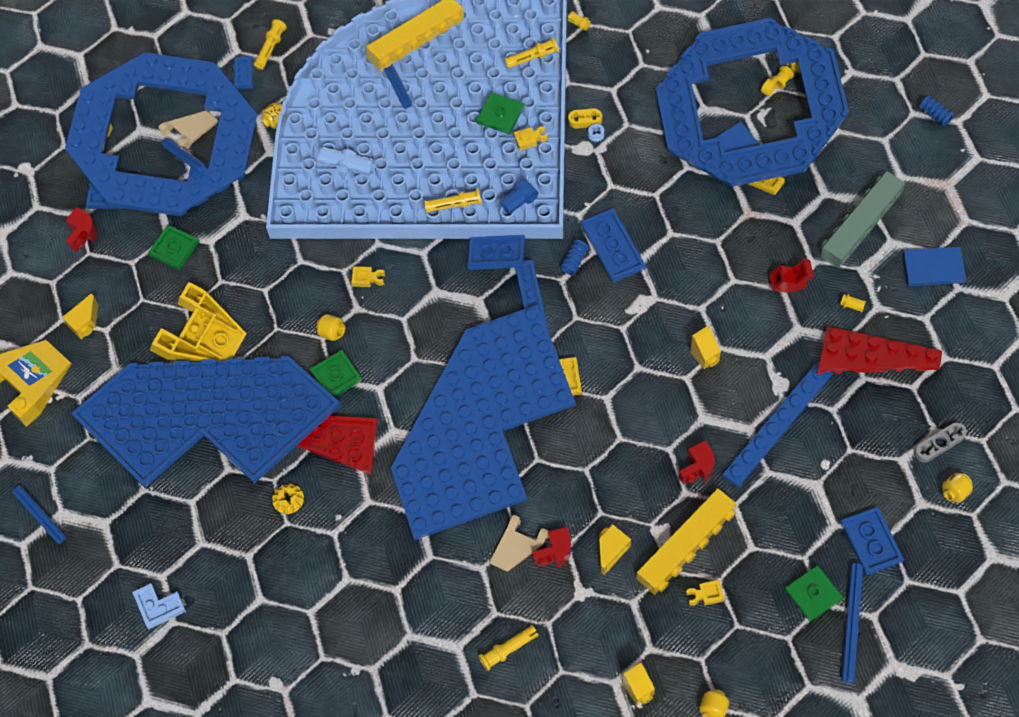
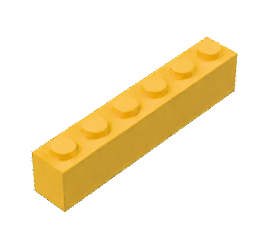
[366,0,464,71]
[637,489,736,595]

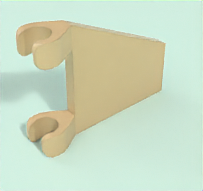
[159,111,218,151]
[489,515,549,572]

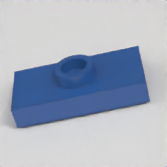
[234,56,253,90]

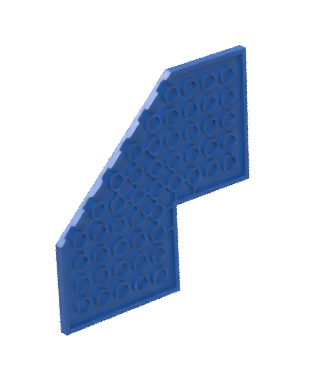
[391,305,576,540]
[71,356,341,488]

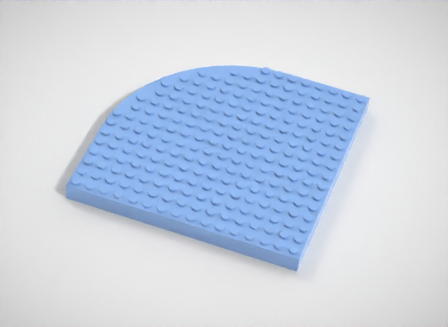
[266,0,567,239]

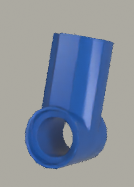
[500,179,539,214]

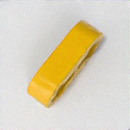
[568,109,602,129]

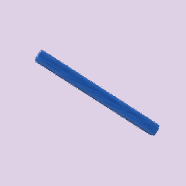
[842,563,863,683]

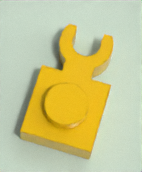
[514,126,548,151]
[351,267,385,287]
[686,580,725,606]

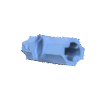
[318,147,376,176]

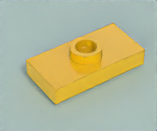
[749,177,785,195]
[559,357,582,395]

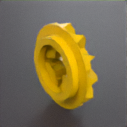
[272,483,304,514]

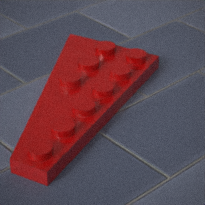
[817,326,942,374]
[296,416,378,475]

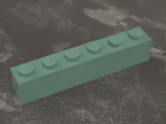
[821,172,905,269]

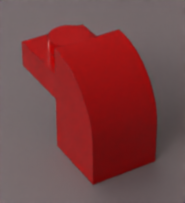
[66,207,97,253]
[769,259,814,293]
[679,441,715,485]
[532,527,572,568]

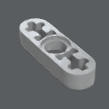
[915,423,967,462]

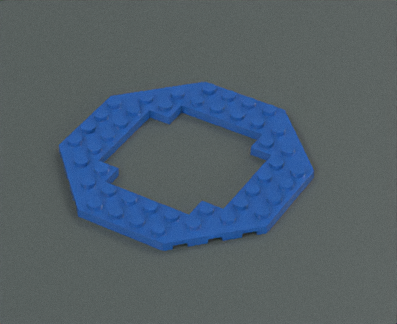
[656,18,849,187]
[65,52,257,216]

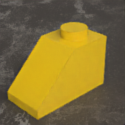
[62,294,98,339]
[690,326,721,369]
[599,525,631,575]
[623,662,655,705]

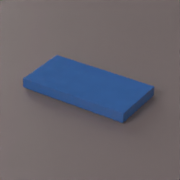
[580,208,646,283]

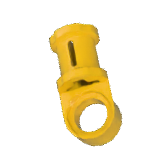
[761,66,794,97]

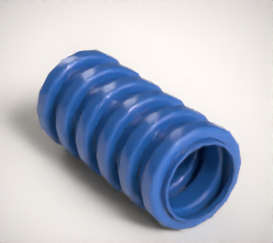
[919,95,954,126]
[561,240,589,275]

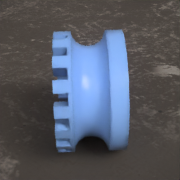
[588,124,604,142]

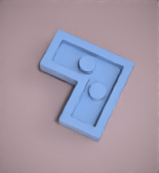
[133,584,186,629]

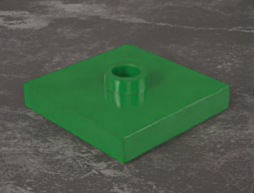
[477,92,525,135]
[148,225,199,271]
[309,350,362,397]
[785,566,843,622]

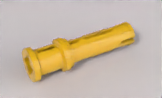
[254,19,287,70]
[504,38,559,69]
[424,188,482,213]
[478,625,539,671]

